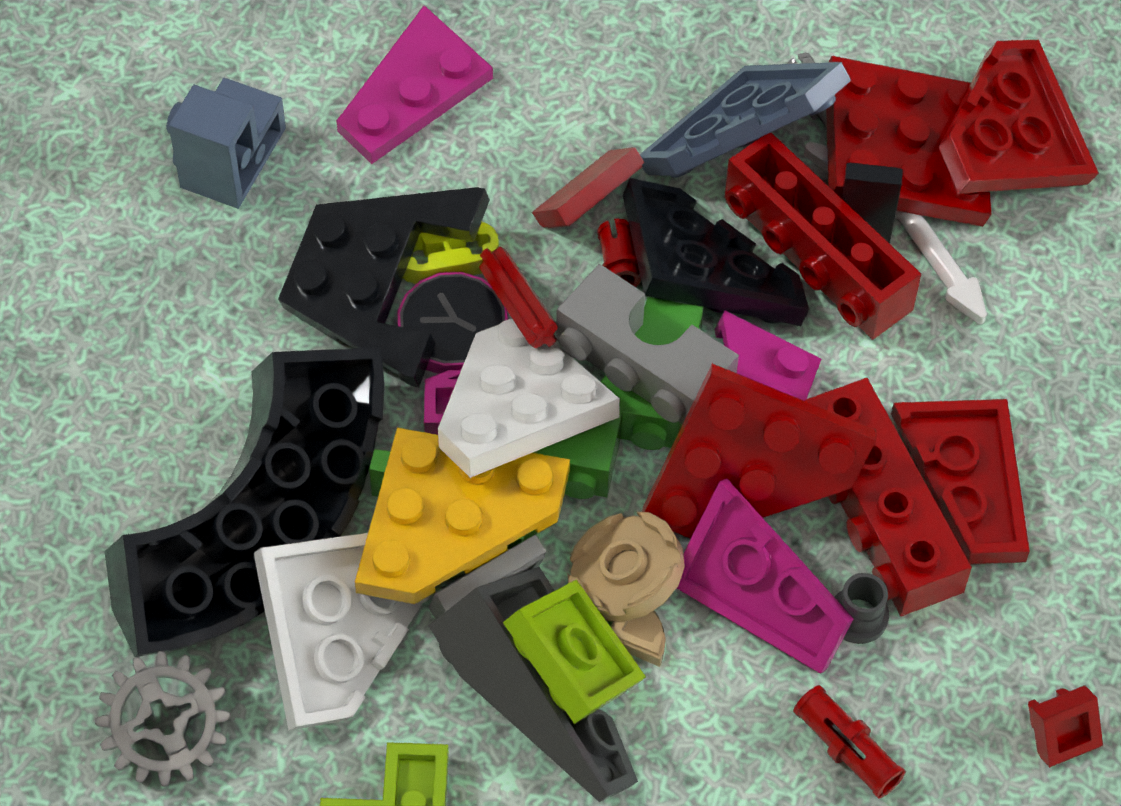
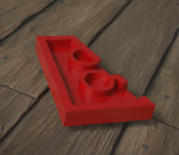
[891,399,1030,564]

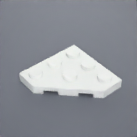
[438,319,620,478]
[254,533,430,731]

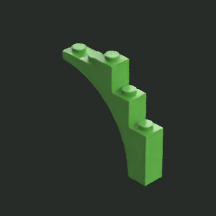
[369,297,704,549]

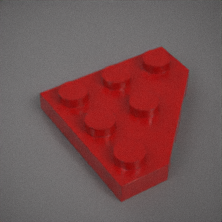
[939,40,1099,194]
[642,363,876,538]

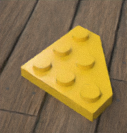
[355,427,570,604]

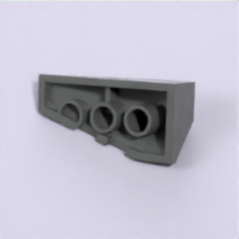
[428,567,638,802]

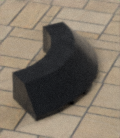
[104,347,384,657]

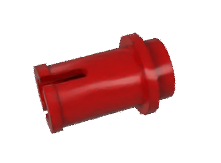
[597,218,641,287]

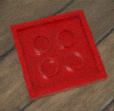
[826,56,992,227]

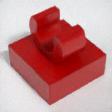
[1028,685,1103,768]

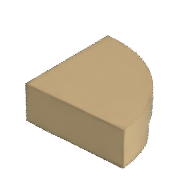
[611,611,666,667]

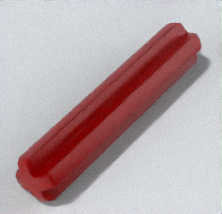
[479,247,558,349]

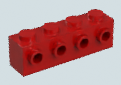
[724,132,921,340]
[805,378,972,617]

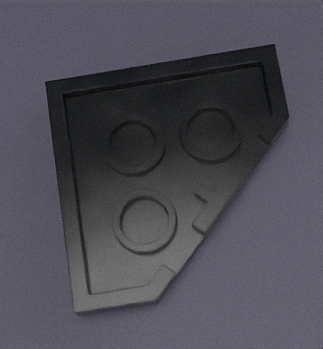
[623,178,809,326]

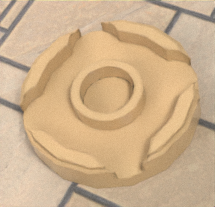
[567,512,685,622]

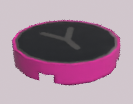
[397,272,508,374]

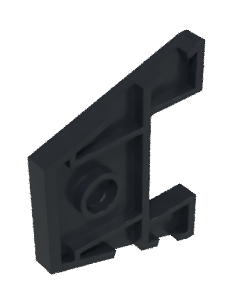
[278,187,490,388]

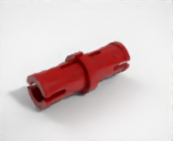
[793,685,906,799]

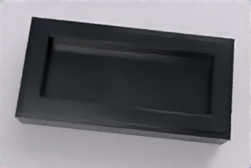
[841,162,903,243]

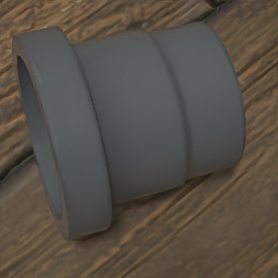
[835,573,889,644]

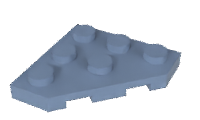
[640,62,851,178]

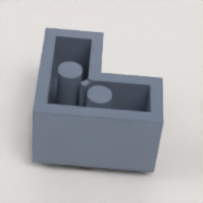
[166,77,286,209]

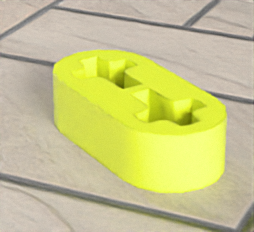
[403,222,499,284]

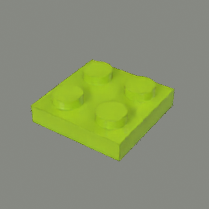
[503,579,646,724]

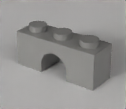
[556,264,739,425]

